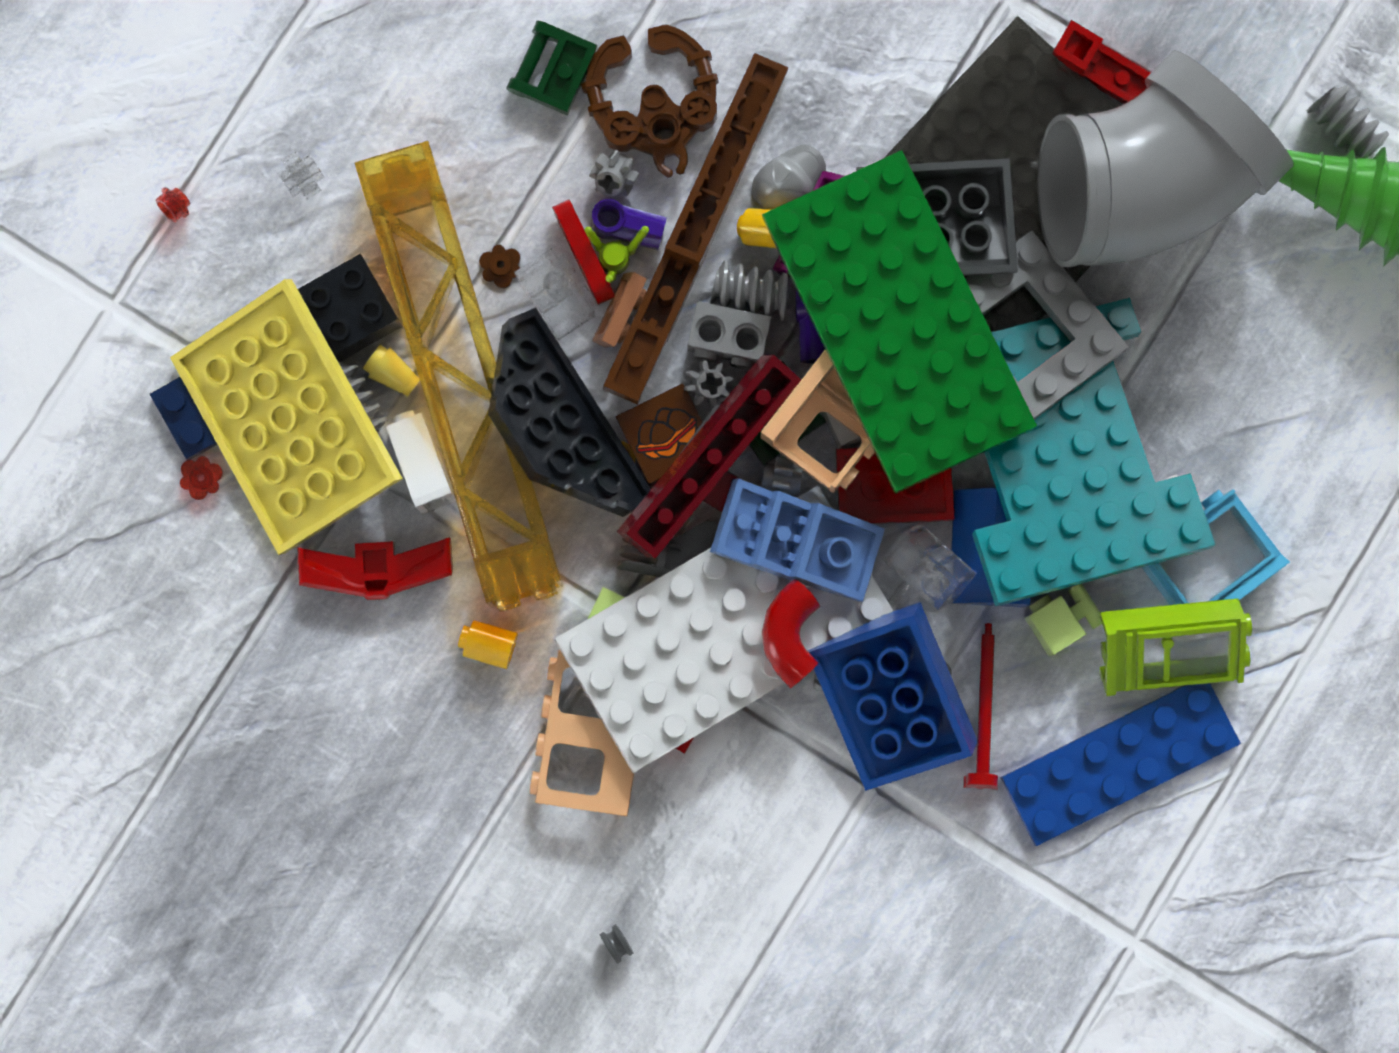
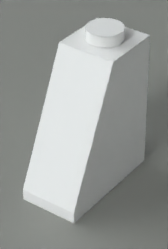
[386,410,458,515]

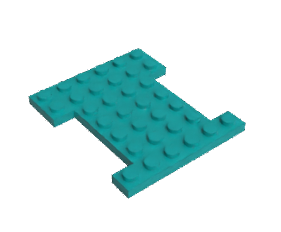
[972,298,1216,607]

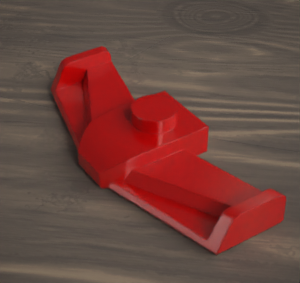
[297,537,453,600]

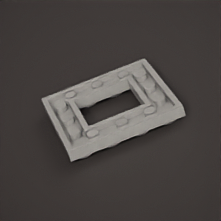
[966,231,1129,420]

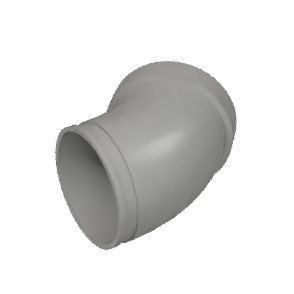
[1037,50,1293,267]

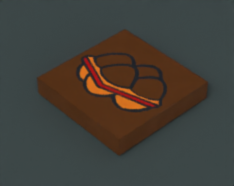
[615,383,703,485]

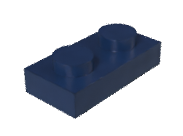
[150,377,218,461]

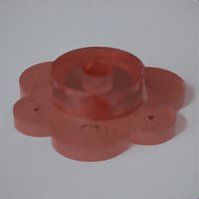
[180,456,223,500]

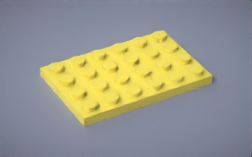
[170,279,403,555]

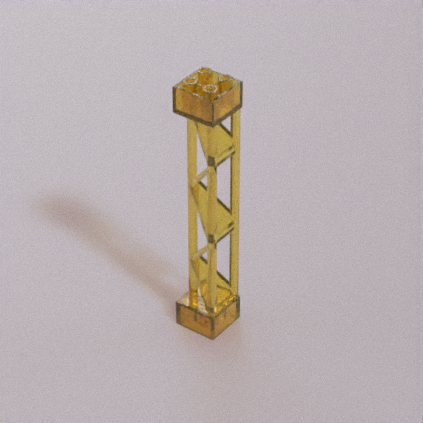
[354,141,564,612]

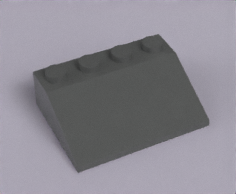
[856,158,1018,276]

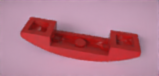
[1052,20,1151,104]

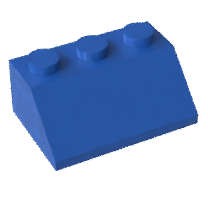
[949,488,1030,608]

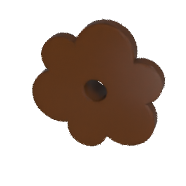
[479,245,521,288]

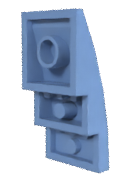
[710,478,885,602]

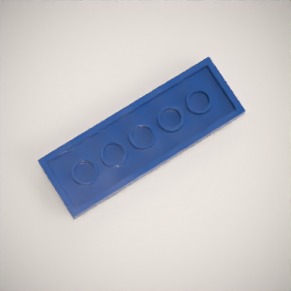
[1000,683,1241,846]

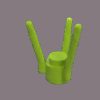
[584,226,649,283]

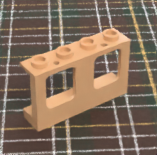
[761,350,875,494]
[530,650,634,816]

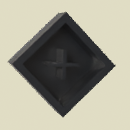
[298,253,403,363]

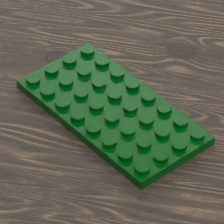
[762,150,1037,494]

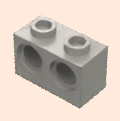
[687,301,771,370]

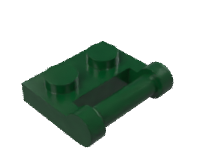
[506,20,598,116]

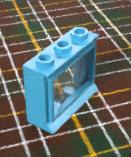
[1141,489,1290,605]

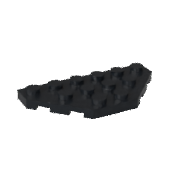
[488,307,651,517]

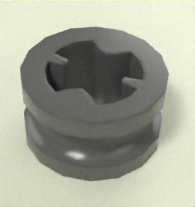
[599,924,634,964]

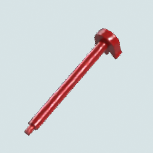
[963,623,998,790]

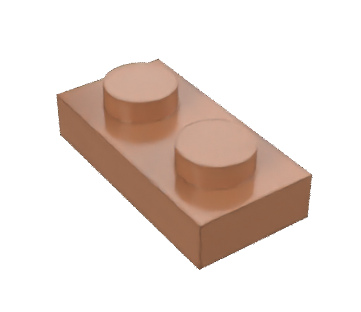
[592,272,647,348]

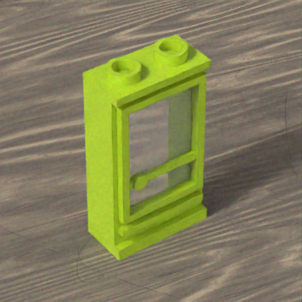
[1099,598,1252,696]

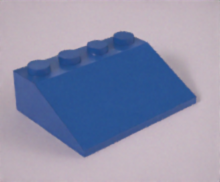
[808,602,977,791]

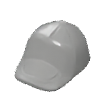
[752,145,826,210]

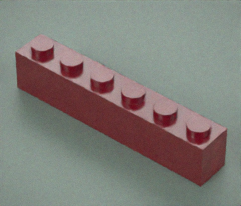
[616,355,801,558]

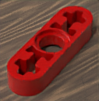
[552,199,615,305]

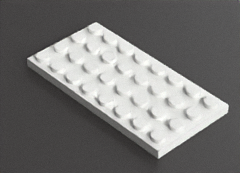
[554,486,893,773]

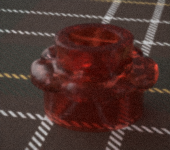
[155,187,190,222]

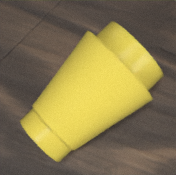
[362,344,421,397]

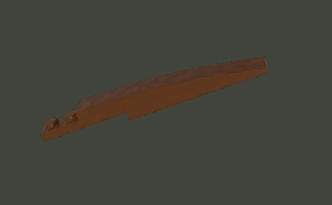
[603,53,789,405]

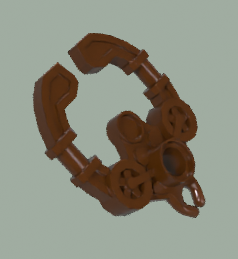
[581,24,719,178]

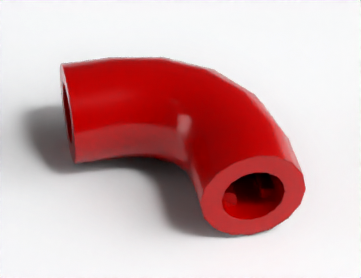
[762,579,820,688]

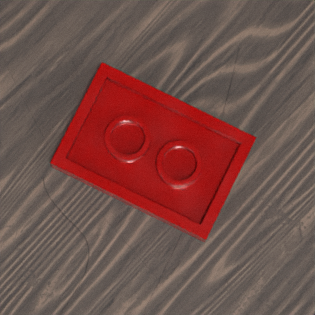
[835,448,954,524]

